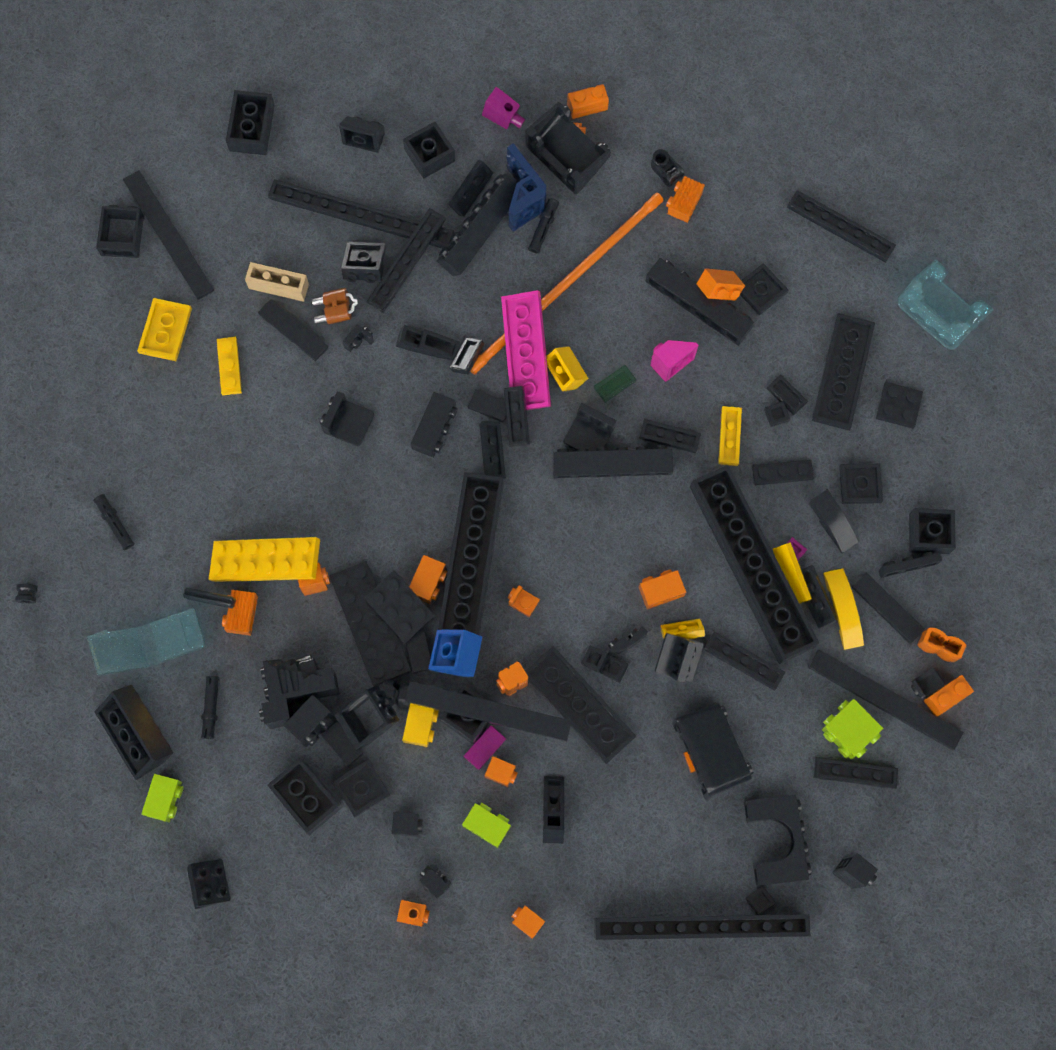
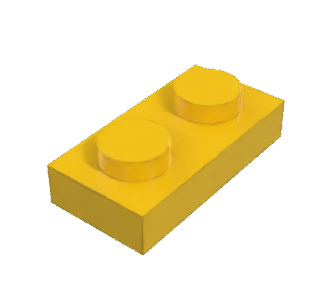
[661,619,705,639]

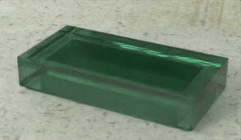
[594,365,637,403]

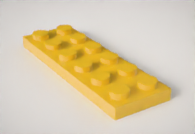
[209,537,320,582]

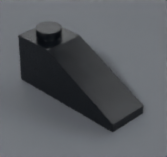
[543,776,564,844]

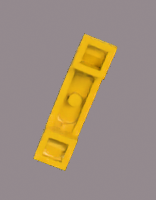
[823,568,864,650]

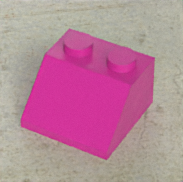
[650,340,699,382]

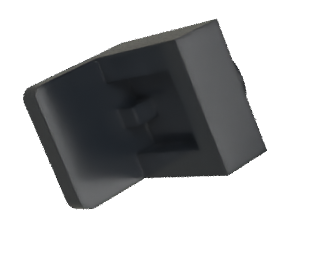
[911,667,946,699]

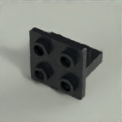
[655,633,704,683]
[187,859,230,909]

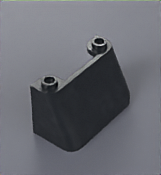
[525,101,611,194]
[672,703,754,799]

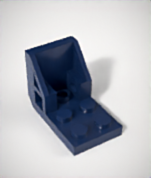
[506,143,547,232]

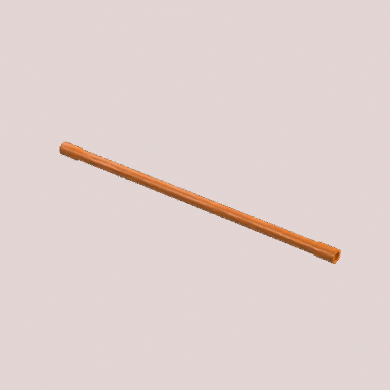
[470,193,664,375]

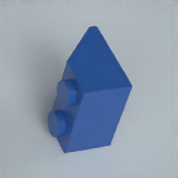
[428,630,482,677]

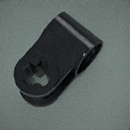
[651,149,685,187]

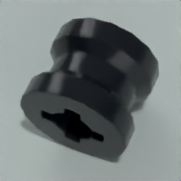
[15,584,37,604]

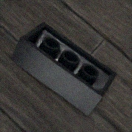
[94,685,173,781]

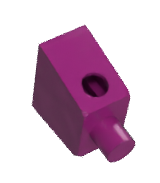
[482,87,526,129]

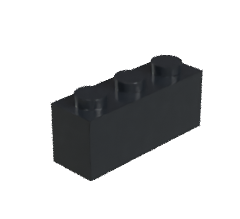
[411,392,458,458]
[832,853,878,889]

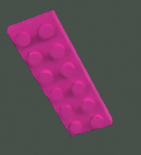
[501,290,551,410]

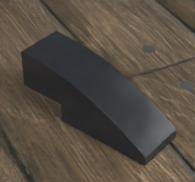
[396,324,460,360]
[809,489,859,553]

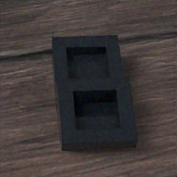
[581,646,628,683]

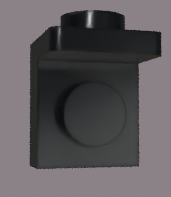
[343,324,374,352]

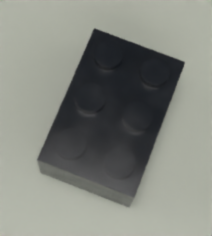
[226,90,275,155]
[267,758,342,835]

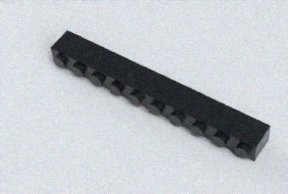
[594,914,811,940]

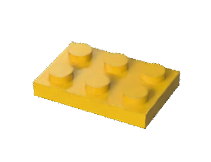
[137,298,192,362]

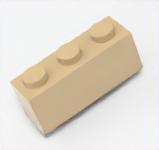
[245,262,309,302]

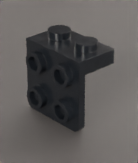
[320,391,374,446]

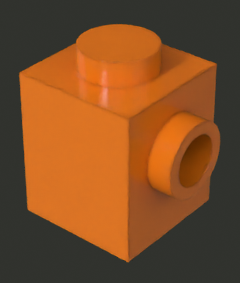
[397,900,430,927]

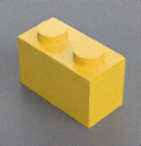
[546,347,589,391]
[403,704,439,747]

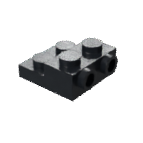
[341,242,386,283]

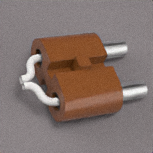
[312,288,358,324]

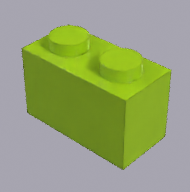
[141,774,183,822]
[462,803,511,848]

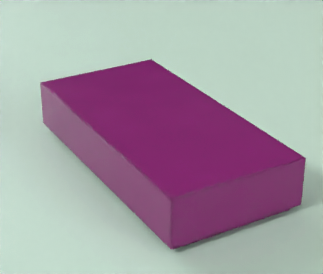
[463,726,506,770]

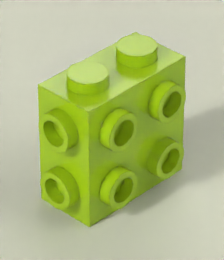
[821,699,884,759]

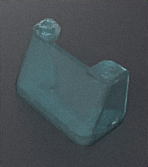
[898,259,994,350]

